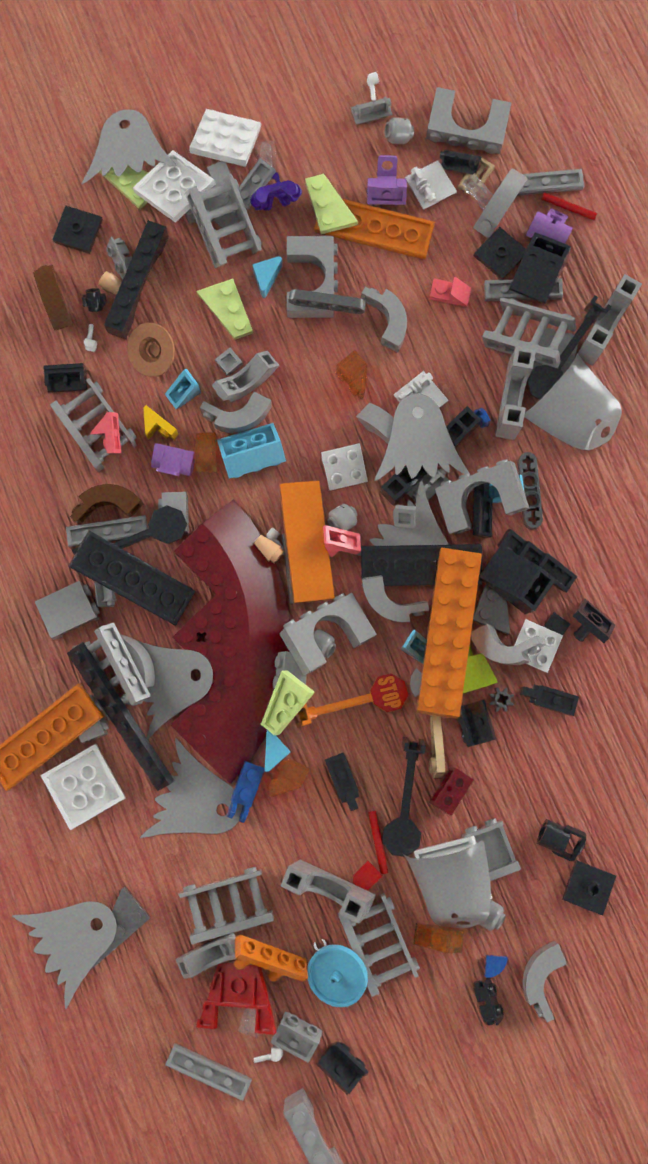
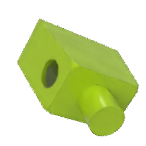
[463,645,498,693]

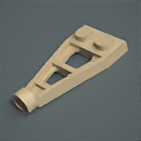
[429,715,445,778]

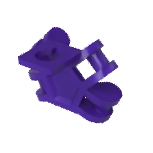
[250,172,302,211]

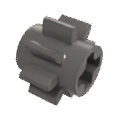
[489,687,514,712]

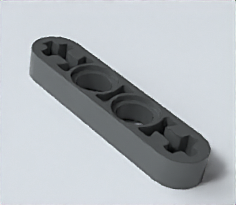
[288,289,366,314]
[518,452,543,530]

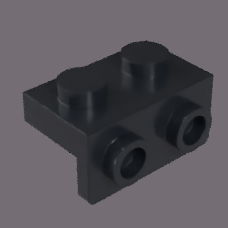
[457,700,496,747]
[316,1041,369,1095]

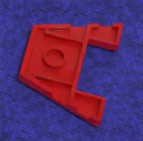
[196,962,276,1035]

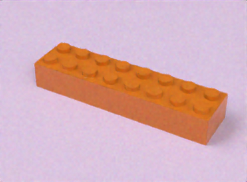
[416,548,482,719]

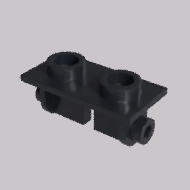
[440,150,482,175]
[473,978,504,1026]

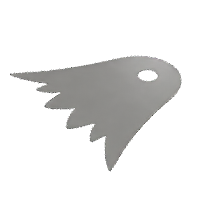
[81,109,177,184]
[374,393,470,481]
[357,480,449,556]
[136,640,213,739]
[140,738,242,838]
[13,901,117,1009]

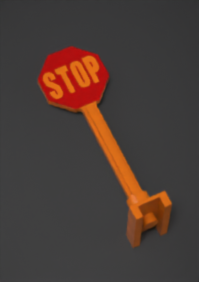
[296,673,408,728]

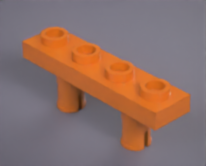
[234,935,308,982]

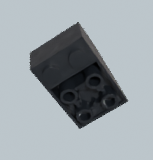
[509,232,572,304]
[479,546,556,614]

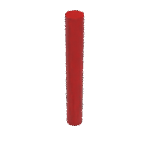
[541,192,598,221]
[368,810,389,874]

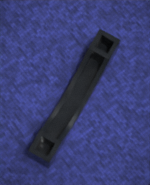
[104,220,169,340]
[380,406,481,506]

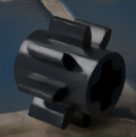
[82,288,107,312]

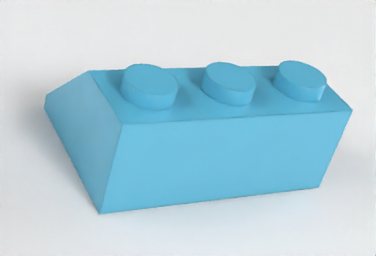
[217,423,286,479]

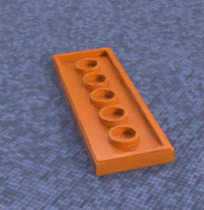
[314,199,435,260]
[279,481,335,604]
[0,683,104,791]

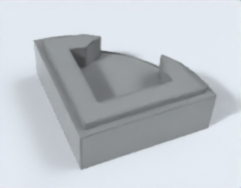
[410,668,422,697]

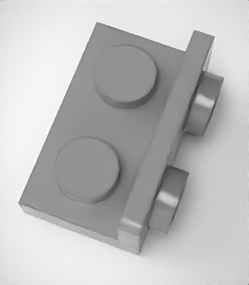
[270,1012,323,1062]

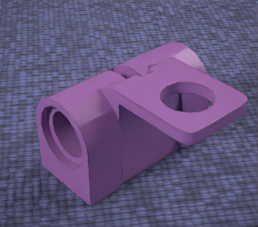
[367,155,407,205]
[526,208,573,244]
[151,443,197,476]

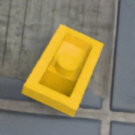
[143,405,179,440]

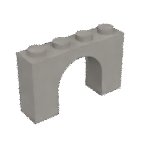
[426,87,511,154]
[287,236,338,318]
[578,274,642,366]
[495,346,536,440]
[435,459,530,535]
[279,593,377,676]
[281,859,376,923]
[283,1088,343,1164]

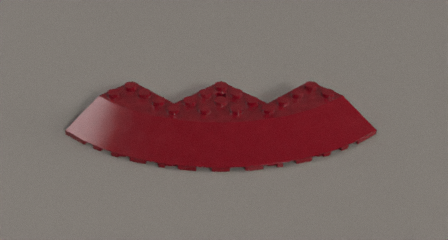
[171,499,290,784]

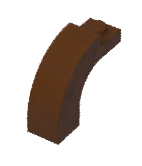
[33,264,73,331]
[70,484,143,525]

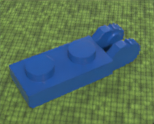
[227,761,265,823]

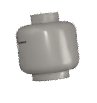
[384,117,414,144]
[327,504,358,531]
[314,629,336,658]
[479,900,506,931]

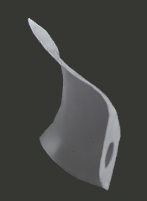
[524,353,622,450]
[403,840,491,928]

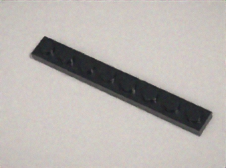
[67,642,175,791]

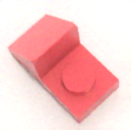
[429,277,471,307]
[90,412,121,454]
[323,525,361,557]

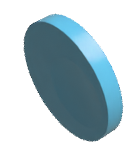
[307,945,368,1007]

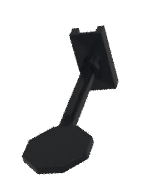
[528,295,612,400]
[72,505,188,555]
[382,737,426,857]

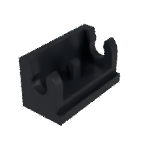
[43,363,88,392]

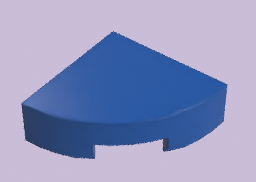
[474,408,491,428]
[485,955,508,978]

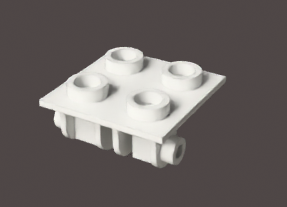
[405,161,457,210]
[393,371,449,418]
[321,443,368,491]
[514,619,563,673]

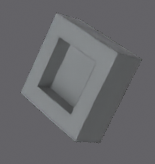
[215,348,243,376]
[394,505,416,528]

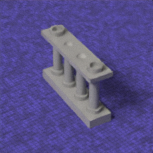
[185,173,262,269]
[482,298,577,368]
[50,378,137,472]
[72,623,151,721]
[179,867,274,944]
[338,893,420,997]

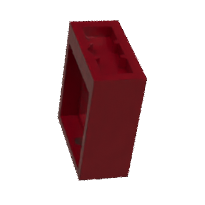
[429,768,474,816]

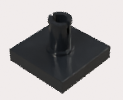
[573,599,615,643]
[562,860,616,916]

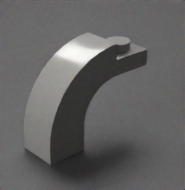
[185,161,230,224]
[473,168,528,238]
[361,287,407,353]
[212,351,280,403]
[200,392,272,433]
[356,403,394,444]
[361,575,429,622]
[471,624,546,665]
[120,634,155,706]
[175,933,236,979]
[523,941,567,1022]

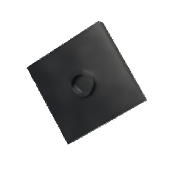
[52,205,103,254]
[473,227,526,280]

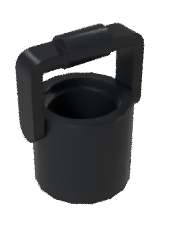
[537,819,586,861]

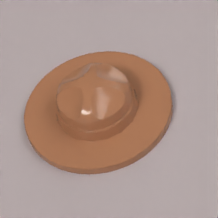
[127,323,175,377]

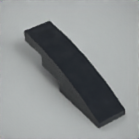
[497,529,578,593]

